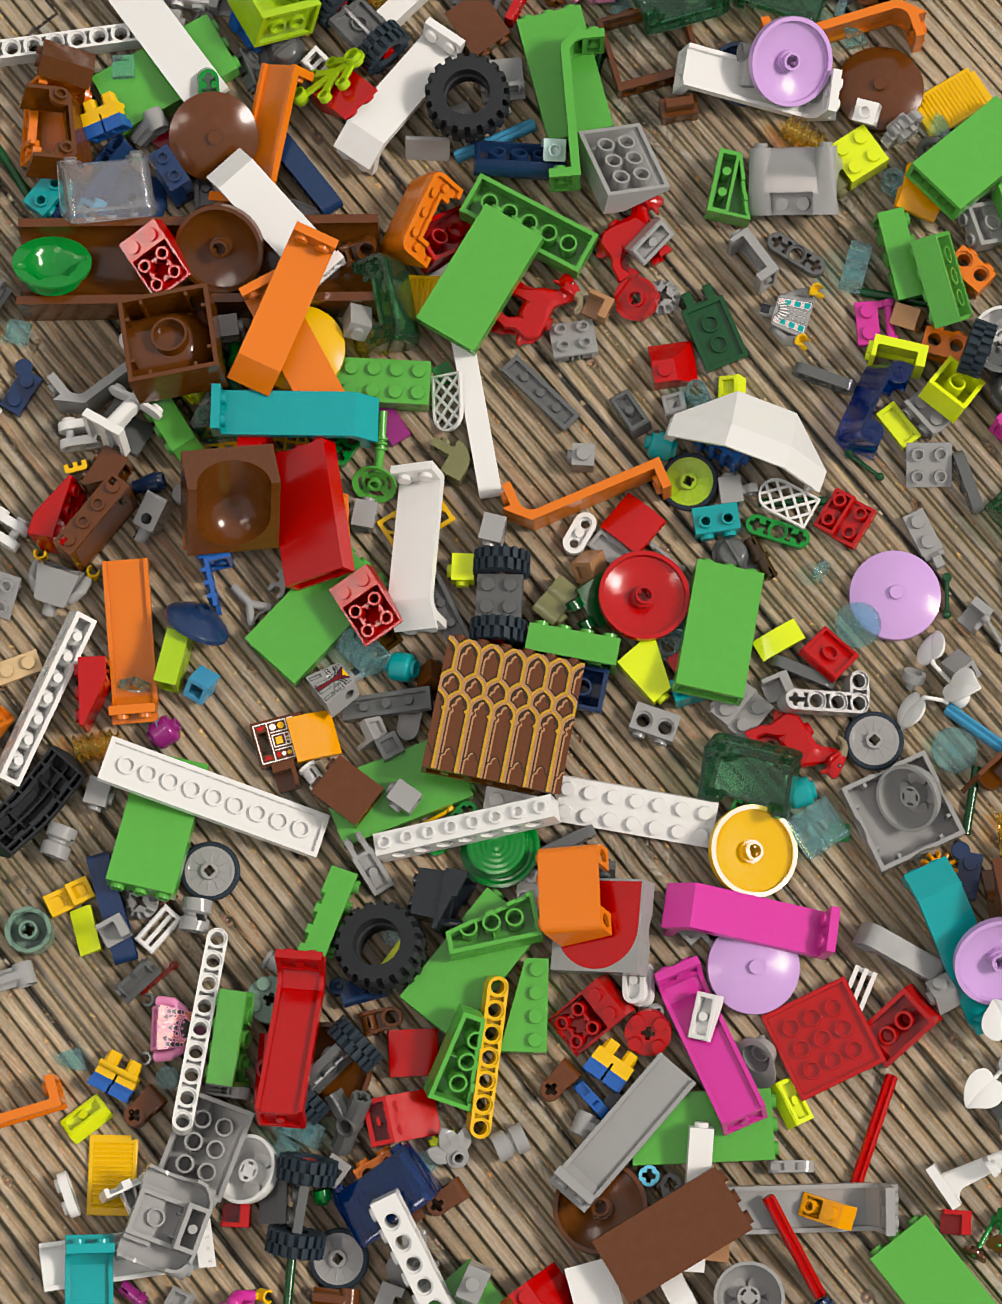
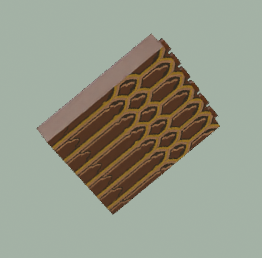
[421,634,585,801]

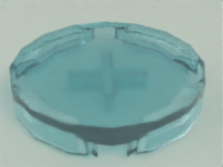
[835,602,881,648]
[931,727,978,774]

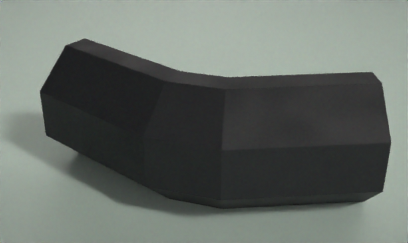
[0,745,88,859]

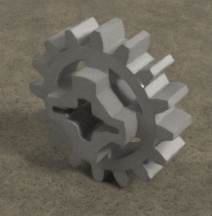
[880,109,924,150]

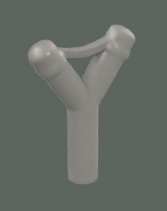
[230,583,273,627]

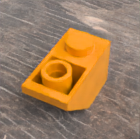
[798,1192,858,1231]

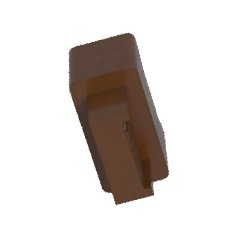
[658,93,699,126]

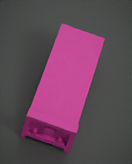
[661,882,841,960]
[653,955,768,1136]

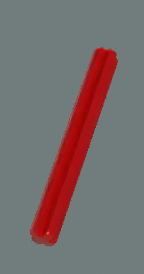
[850,1073,898,1182]
[763,1194,826,1299]

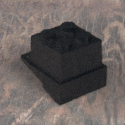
[408,867,477,937]

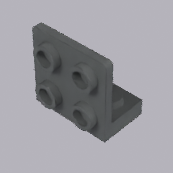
[96,398,155,457]

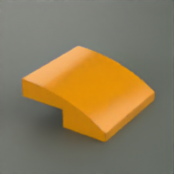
[894,162,940,224]
[286,710,342,764]

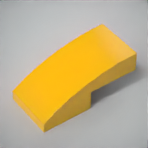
[42,876,95,919]

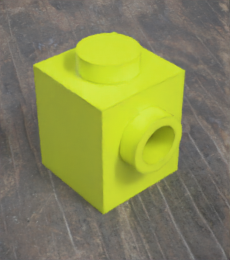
[447,553,475,588]

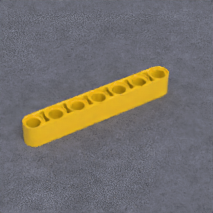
[466,975,509,1139]

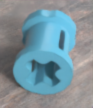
[638,1165,660,1187]

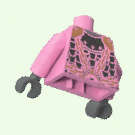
[140,992,206,1065]

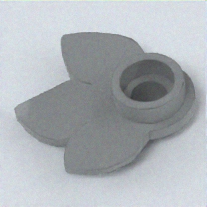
[426,1127,472,1169]

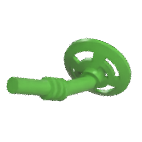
[352,411,397,503]

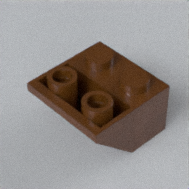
[81,445,134,496]

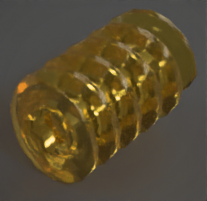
[778,114,828,147]
[72,728,121,763]

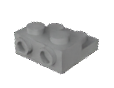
[958,200,1002,252]
[709,682,774,743]

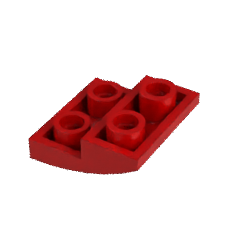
[813,487,877,551]
[600,492,666,552]
[387,1029,438,1078]

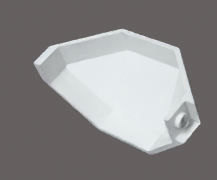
[664,391,827,493]

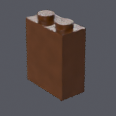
[444,0,512,59]
[34,39,96,90]
[311,755,385,828]

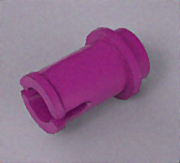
[117,1280,149,1304]

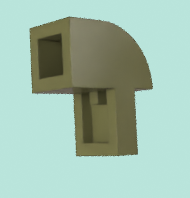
[430,436,470,486]

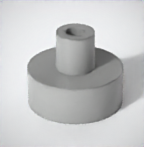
[902,667,926,691]

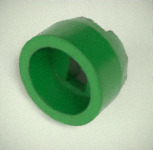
[311,1187,331,1206]

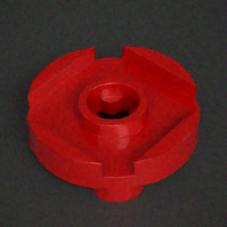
[614,276,660,322]
[624,1008,672,1056]

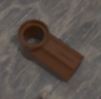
[312,1287,361,1304]

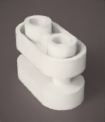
[58,417,104,452]
[0,506,29,553]
[622,963,655,1008]

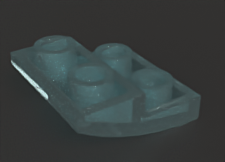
[786,796,851,861]

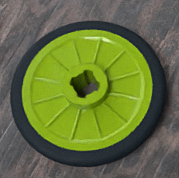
[664,453,718,511]

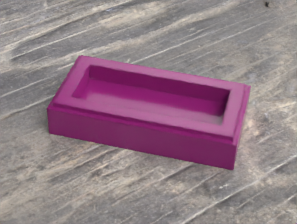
[379,408,411,447]

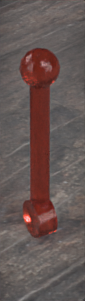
[140,961,178,996]

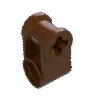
[335,234,378,268]
[357,1006,404,1037]
[540,1058,582,1102]
[124,1084,168,1129]
[426,1176,471,1216]

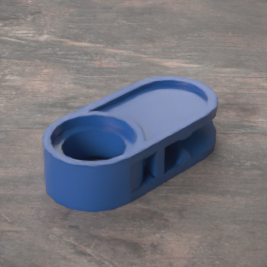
[572,1079,610,1120]

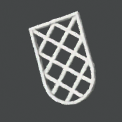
[431,371,464,432]
[758,478,821,530]

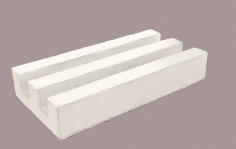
[134,904,180,954]
[848,965,878,1011]

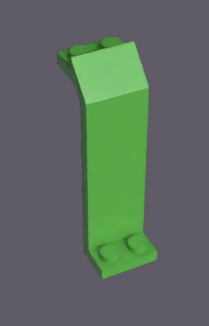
[549,22,605,193]

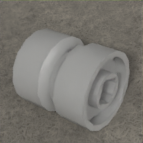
[39,821,78,862]
[178,897,213,934]
[489,1122,532,1163]

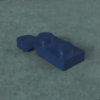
[0,359,44,418]
[951,841,984,901]
[329,977,389,1008]

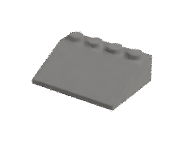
[577,123,670,214]
[158,1092,255,1203]

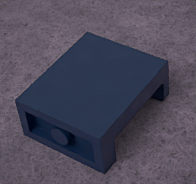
[149,144,195,209]

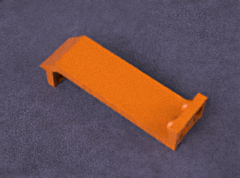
[758,0,927,53]
[208,63,314,206]
[227,221,339,397]
[238,269,345,392]
[500,457,672,531]
[102,558,159,725]
[0,1073,68,1129]

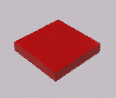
[798,626,860,684]

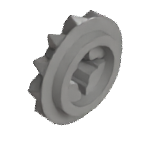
[653,279,680,314]
[123,890,159,919]

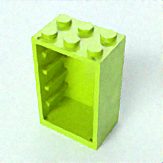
[227,0,321,48]

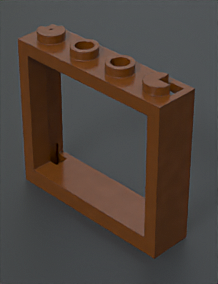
[597,0,696,99]
[53,471,139,573]

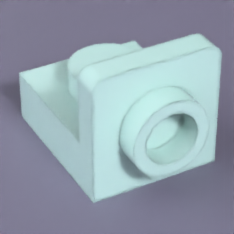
[541,138,566,162]

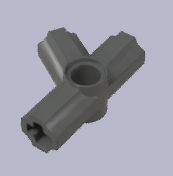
[324,1088,372,1157]

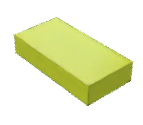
[875,401,922,451]

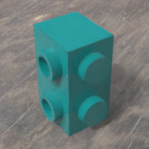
[22,178,73,218]
[691,502,741,542]

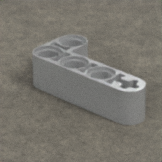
[777,670,870,717]
[852,922,945,982]

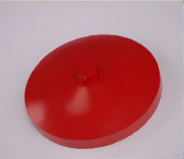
[598,550,690,641]

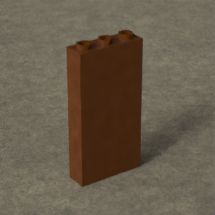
[592,1166,754,1304]

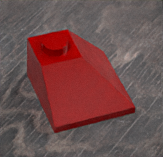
[648,341,699,391]

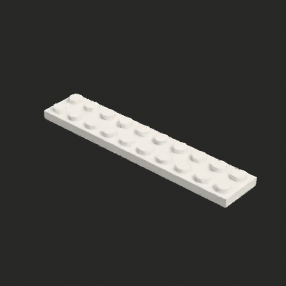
[96,736,330,860]
[483,775,719,848]

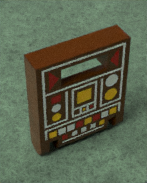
[249,711,303,770]

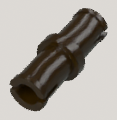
[743,535,778,581]

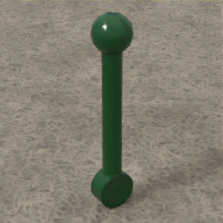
[844,449,884,481]
[942,573,952,619]

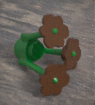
[962,1207,1002,1264]

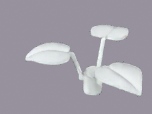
[897,630,981,732]
[964,999,1002,1109]

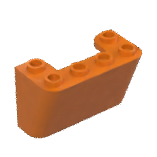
[535,844,612,947]

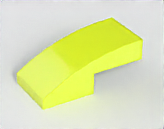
[753,619,806,662]

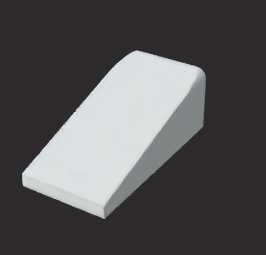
[688,991,724,1042]

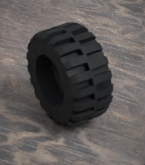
[425,53,510,143]
[334,901,428,995]

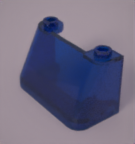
[835,361,914,460]
[331,1142,442,1249]

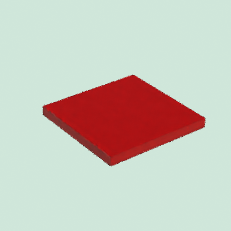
[760,976,886,1102]

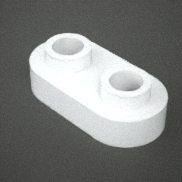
[563,512,597,556]
[54,1171,81,1218]

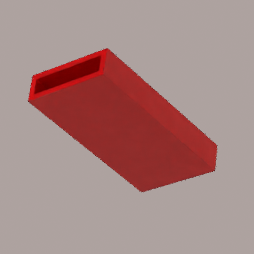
[275,437,355,591]

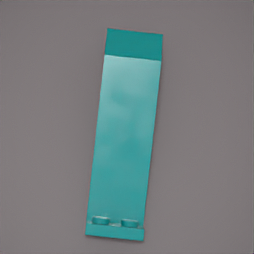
[210,383,379,448]
[901,856,989,1036]
[65,1234,115,1304]

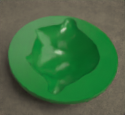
[12,236,92,296]
[461,829,540,889]

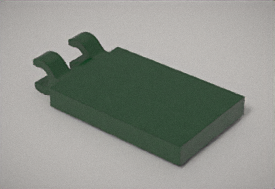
[680,283,749,374]
[565,568,608,629]

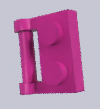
[854,299,898,348]

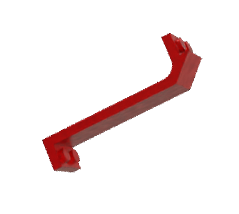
[255,948,326,1129]

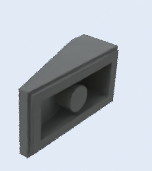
[609,389,652,439]

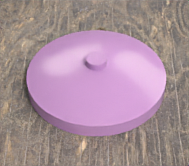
[748,16,833,107]
[849,551,941,641]
[953,917,1002,1005]
[706,936,800,1014]

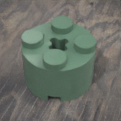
[4,906,55,956]
[248,976,278,1025]

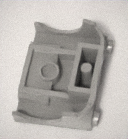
[748,142,843,216]
[114,1164,219,1280]

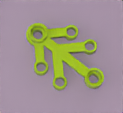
[293,47,365,107]

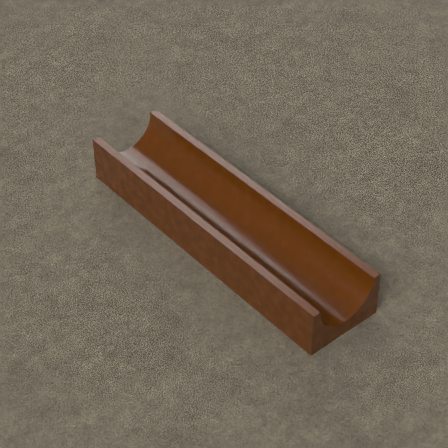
[16,214,381,321]

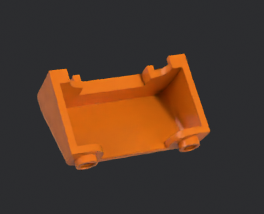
[20,75,92,168]
[380,171,464,268]

